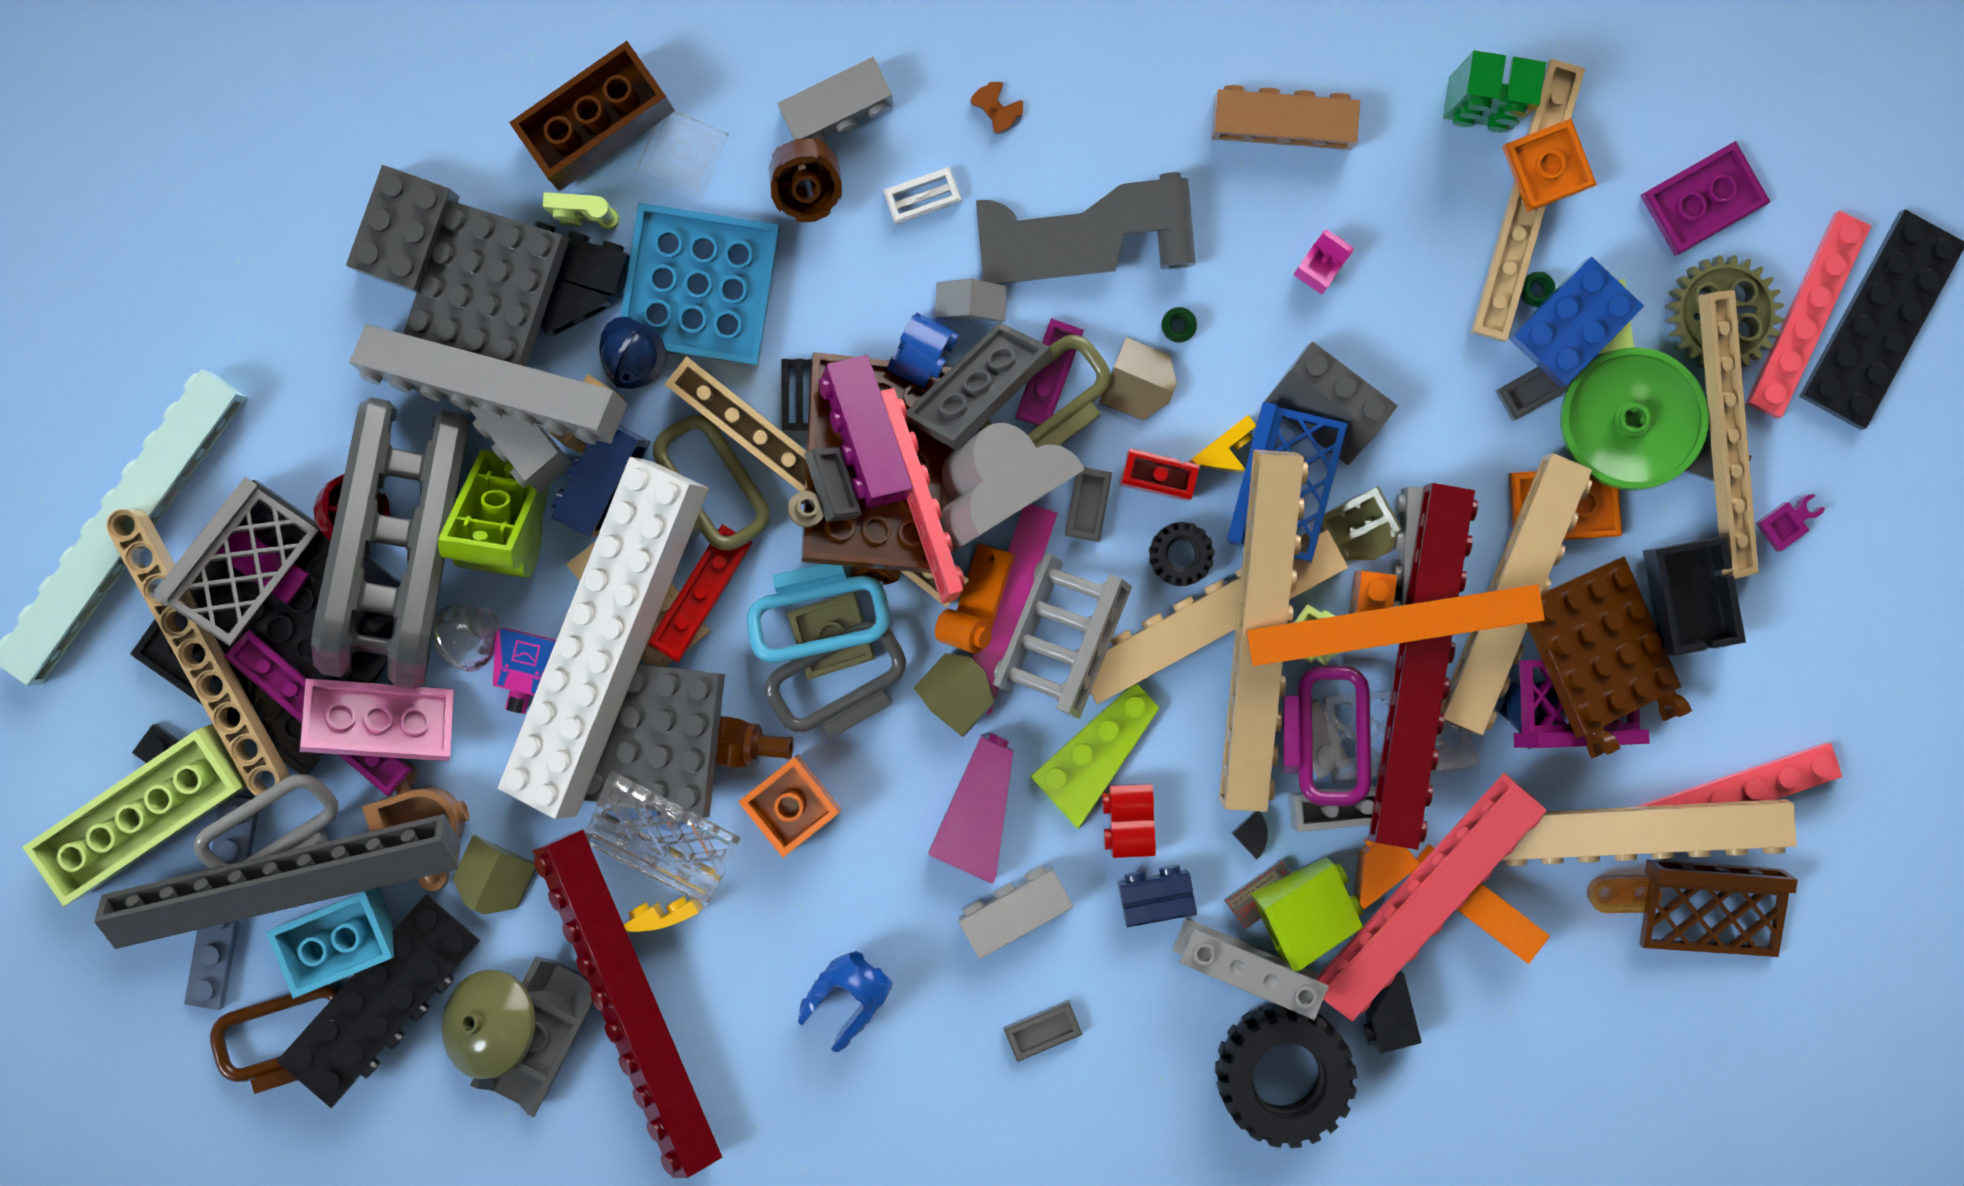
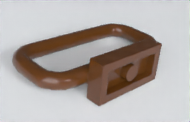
[210,985,340,1094]

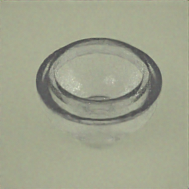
[432,603,499,672]

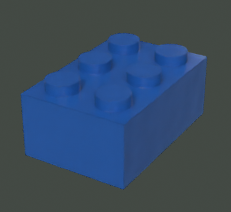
[1508,256,1644,387]

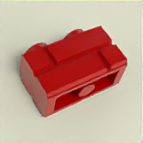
[1119,448,1200,501]

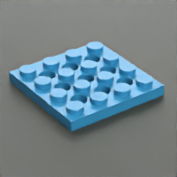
[621,203,780,366]

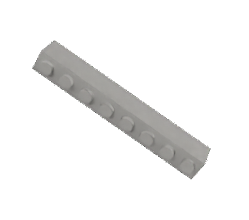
[349,324,627,444]

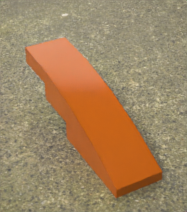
[1410,844,1550,964]

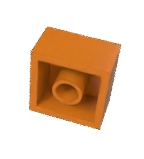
[738,754,842,858]

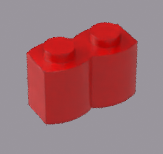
[1102,783,1156,858]

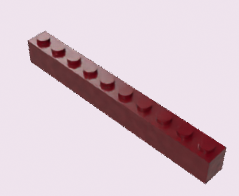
[1368,483,1478,850]
[532,829,723,1178]

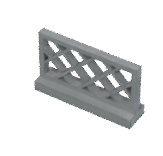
[154,477,318,646]

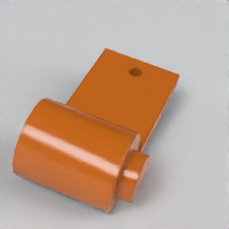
[935,543,1016,654]

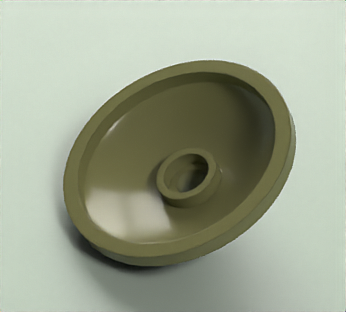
[442,970,535,1079]

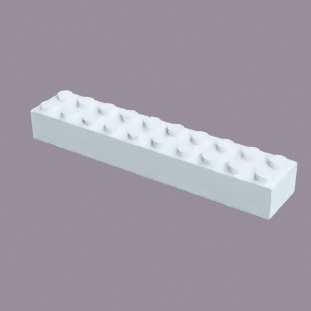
[497,457,709,819]

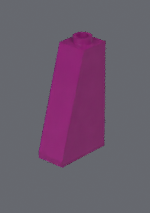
[928,733,1013,884]

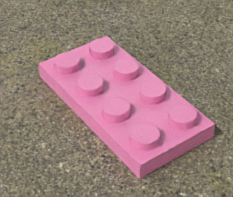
[300,679,454,761]

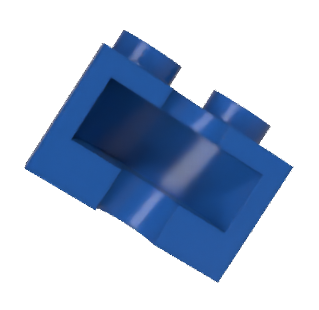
[886,312,960,389]

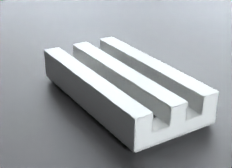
[883,167,962,225]

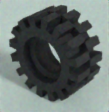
[1149,522,1215,586]

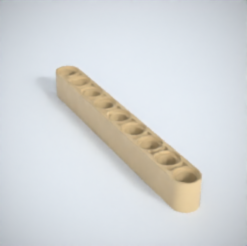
[106,509,290,796]

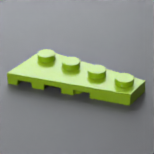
[1030,683,1159,829]

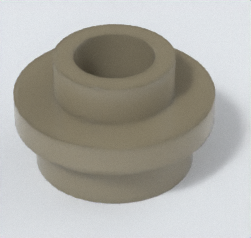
[788,491,824,528]

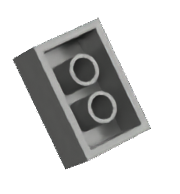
[346,164,460,293]

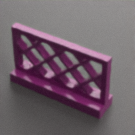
[1513,660,1650,748]

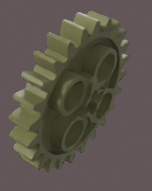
[1665,255,1784,368]

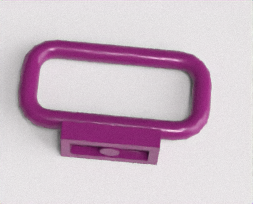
[1283,666,1372,806]

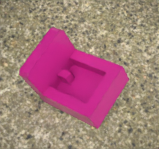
[1293,229,1354,295]

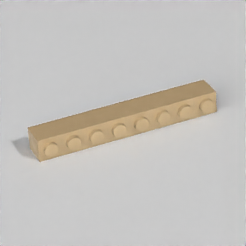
[1440,453,1592,735]
[1090,529,1349,705]
[1502,799,1797,866]

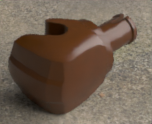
[715,716,794,768]

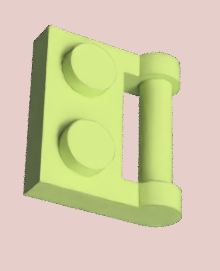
[543,192,620,230]

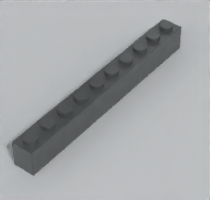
[94,814,461,949]

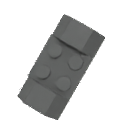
[470,957,593,1117]

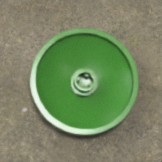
[1560,347,1709,491]

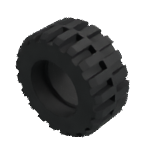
[1215,1004,1357,1149]

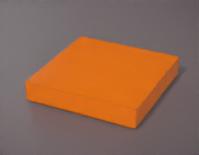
[1502,119,1597,213]

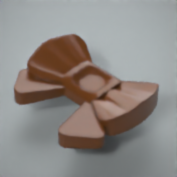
[970,82,1023,134]

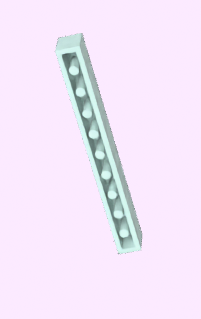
[0,370,248,686]

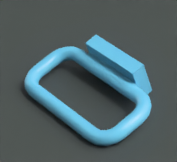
[747,564,890,663]

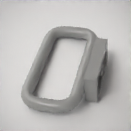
[193,774,339,869]

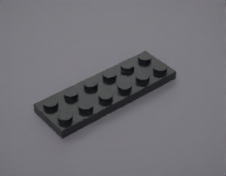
[1799,209,1964,430]

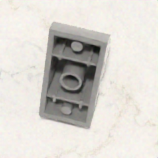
[939,423,1085,551]

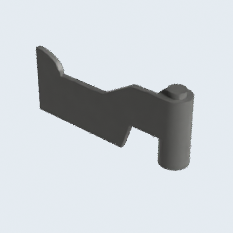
[976,172,1196,284]

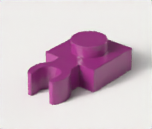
[1756,494,1825,552]

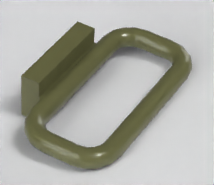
[979,335,1110,448]
[653,415,770,550]

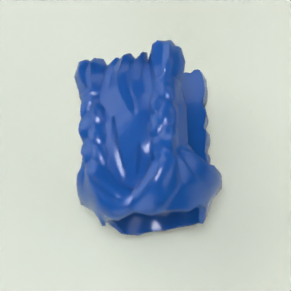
[798,951,893,1052]

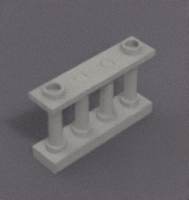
[993,552,1132,719]
[1172,917,1329,1020]

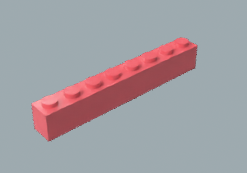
[1315,772,1547,1022]

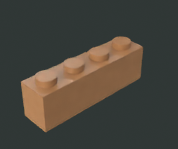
[1211,85,1360,150]

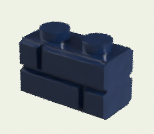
[1118,865,1197,928]

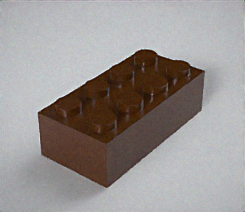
[509,40,675,192]

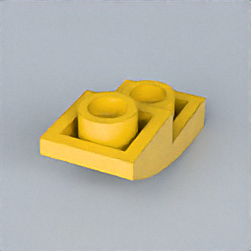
[624,896,703,932]

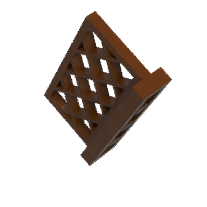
[1639,859,1798,957]

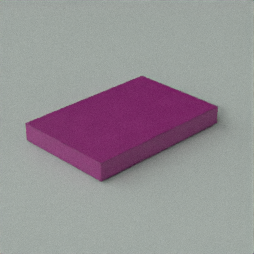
[1640,141,1770,256]

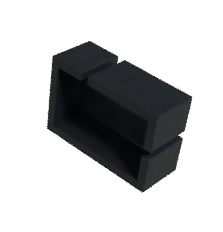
[1642,536,1746,656]

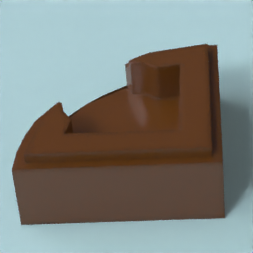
[850,566,901,585]

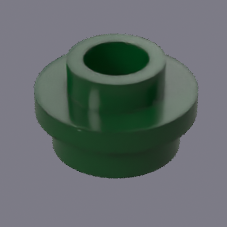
[1520,272,1556,308]
[1161,307,1197,343]

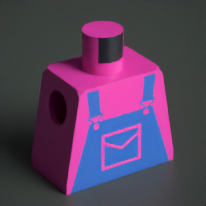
[493,627,556,714]

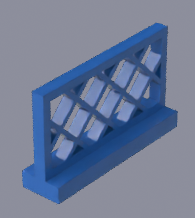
[1227,402,1348,563]

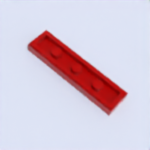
[648,524,753,664]

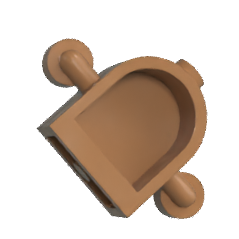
[362,760,470,891]

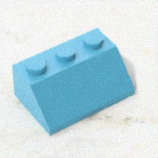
[266,888,394,998]

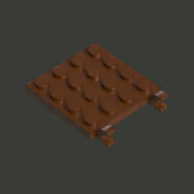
[1526,556,1692,758]

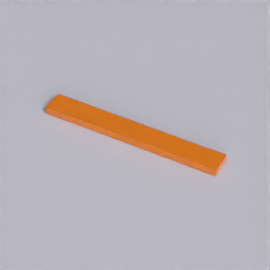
[1246,584,1545,666]

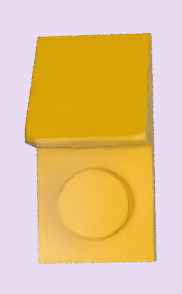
[1189,415,1257,473]

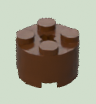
[769,139,842,222]

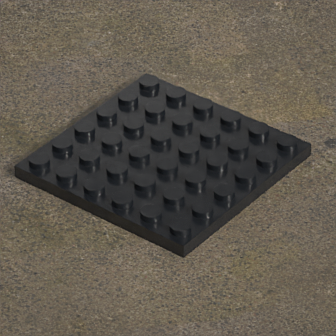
[130,480,401,775]

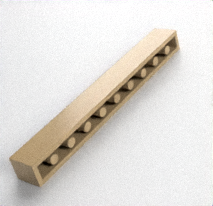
[664,356,969,608]
[1219,450,1308,812]

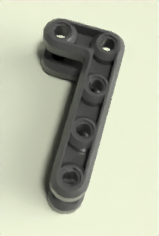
[311,397,470,689]

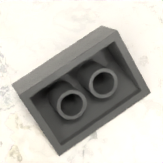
[1264,341,1398,466]

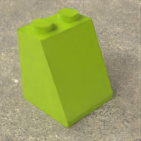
[1250,857,1363,972]

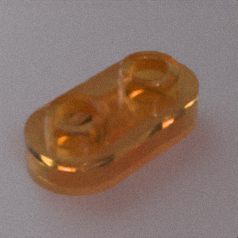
[1587,874,1662,913]

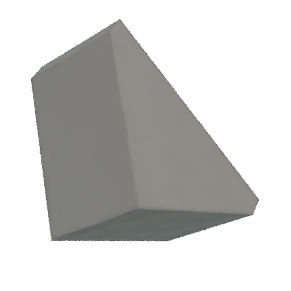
[935,279,1007,322]

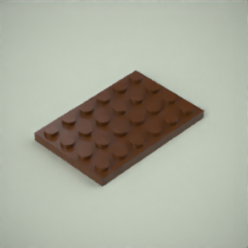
[801,352,952,573]

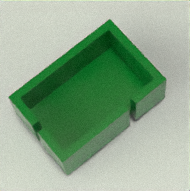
[1443,50,1546,133]

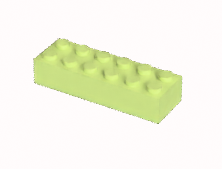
[22,724,247,907]

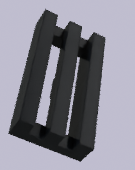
[781,359,811,431]

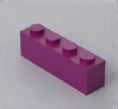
[819,354,913,510]

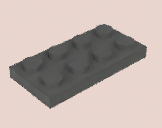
[906,322,1053,450]

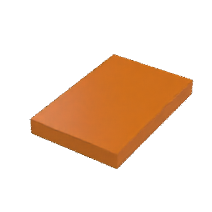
[1509,471,1622,540]

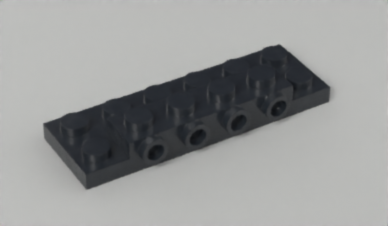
[276,894,481,1108]

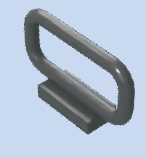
[765,620,906,739]

